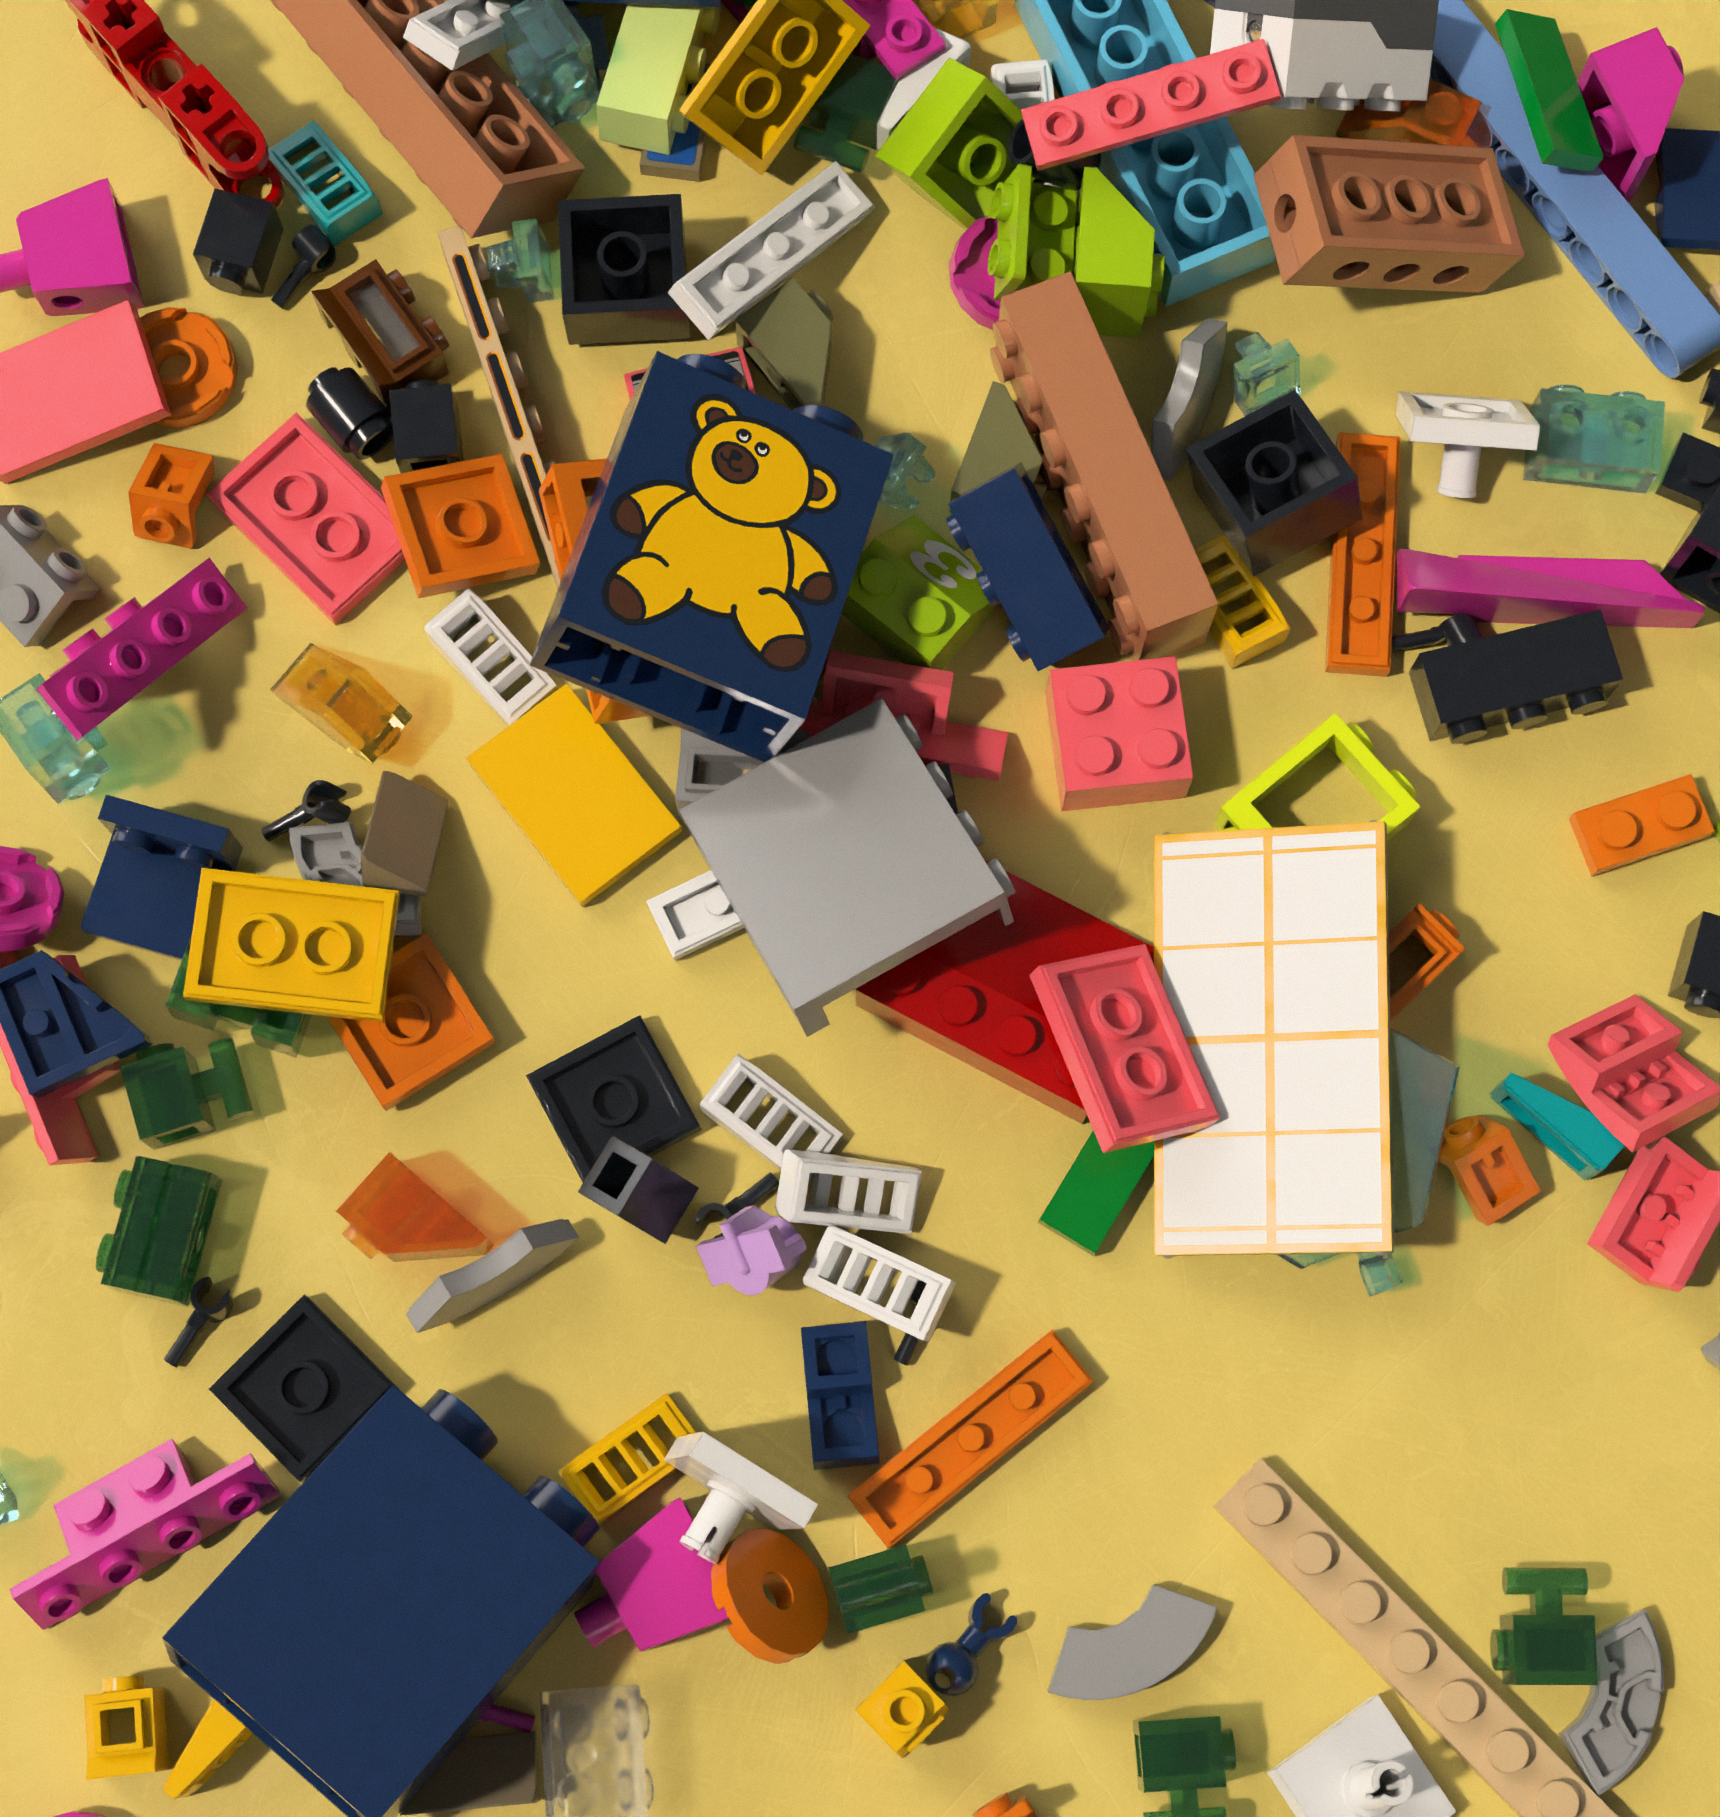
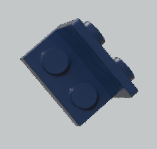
[81,795,243,962]

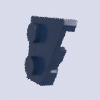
[0,950,153,1098]

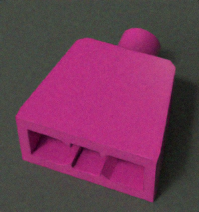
[0,178,145,316]
[574,1497,729,1652]

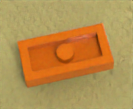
[1569,774,1715,876]

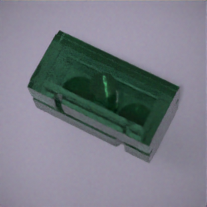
[96,1156,222,1307]

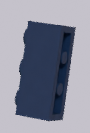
[946,462,1110,671]

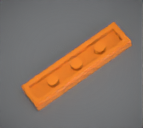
[1325,432,1400,677]
[847,1329,1094,1549]

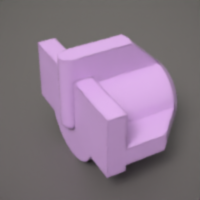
[696,1206,807,1295]

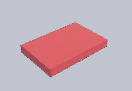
[0,300,171,484]
[206,412,405,625]
[1029,944,1220,1153]

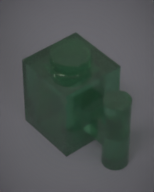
[794,53,899,173]
[120,1038,254,1150]
[828,1545,934,1634]
[1490,1567,1598,1685]
[1132,1715,1236,1817]

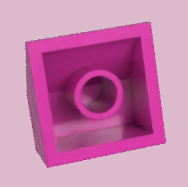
[1578,27,1685,203]

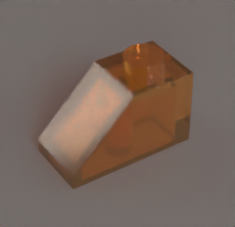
[1335,78,1482,146]
[336,1152,494,1262]

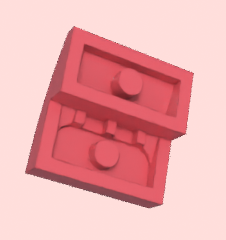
[1547,994,1720,1152]

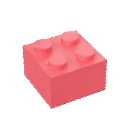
[1045,656,1193,812]

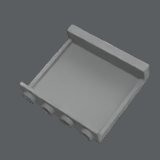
[679,698,1015,1037]

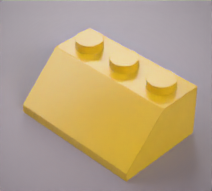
[679,0,871,175]

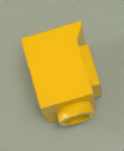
[855,1661,950,1758]
[84,1675,169,1780]

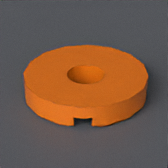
[140,307,238,428]
[711,1528,829,1664]

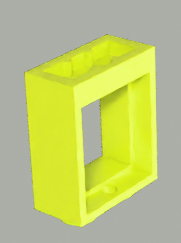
[1214,713,1420,841]

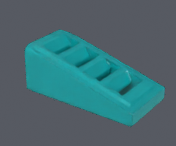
[268,120,383,246]
[1489,1072,1624,1180]

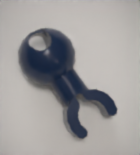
[925,1593,1017,1696]

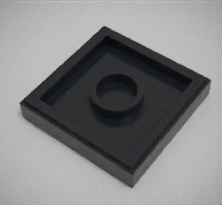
[526,1015,701,1182]
[209,1294,398,1483]

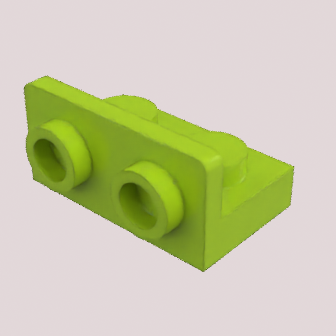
[988,164,1077,301]

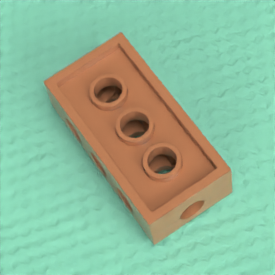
[1253,135,1525,293]

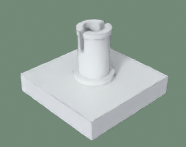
[1396,391,1540,498]
[664,1432,818,1564]
[1267,1694,1456,1817]

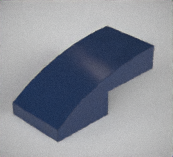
[1654,128,1720,250]
[801,1321,880,1470]

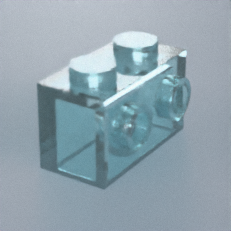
[499,0,599,128]
[1523,385,1665,493]
[0,673,111,804]

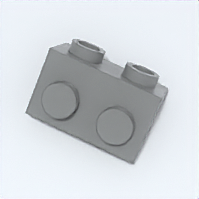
[0,505,100,647]

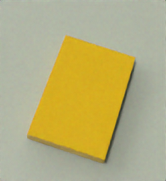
[466,683,682,907]
[183,868,400,1023]

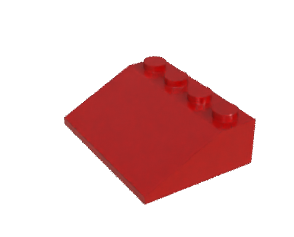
[856,860,1154,1124]

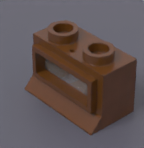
[311,259,449,411]

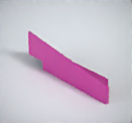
[1397,549,1705,628]

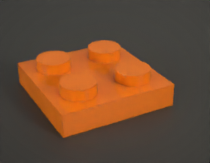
[381,453,540,599]
[326,932,496,1111]

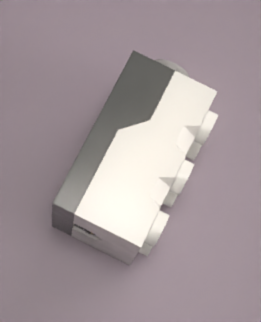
[1210,0,1439,111]

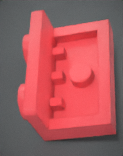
[1587,1136,1720,1292]

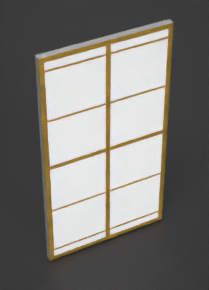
[1154,820,1394,1259]

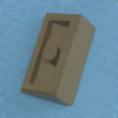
[361,771,449,897]
[400,1731,541,1815]

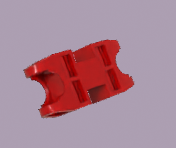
[65,0,284,209]

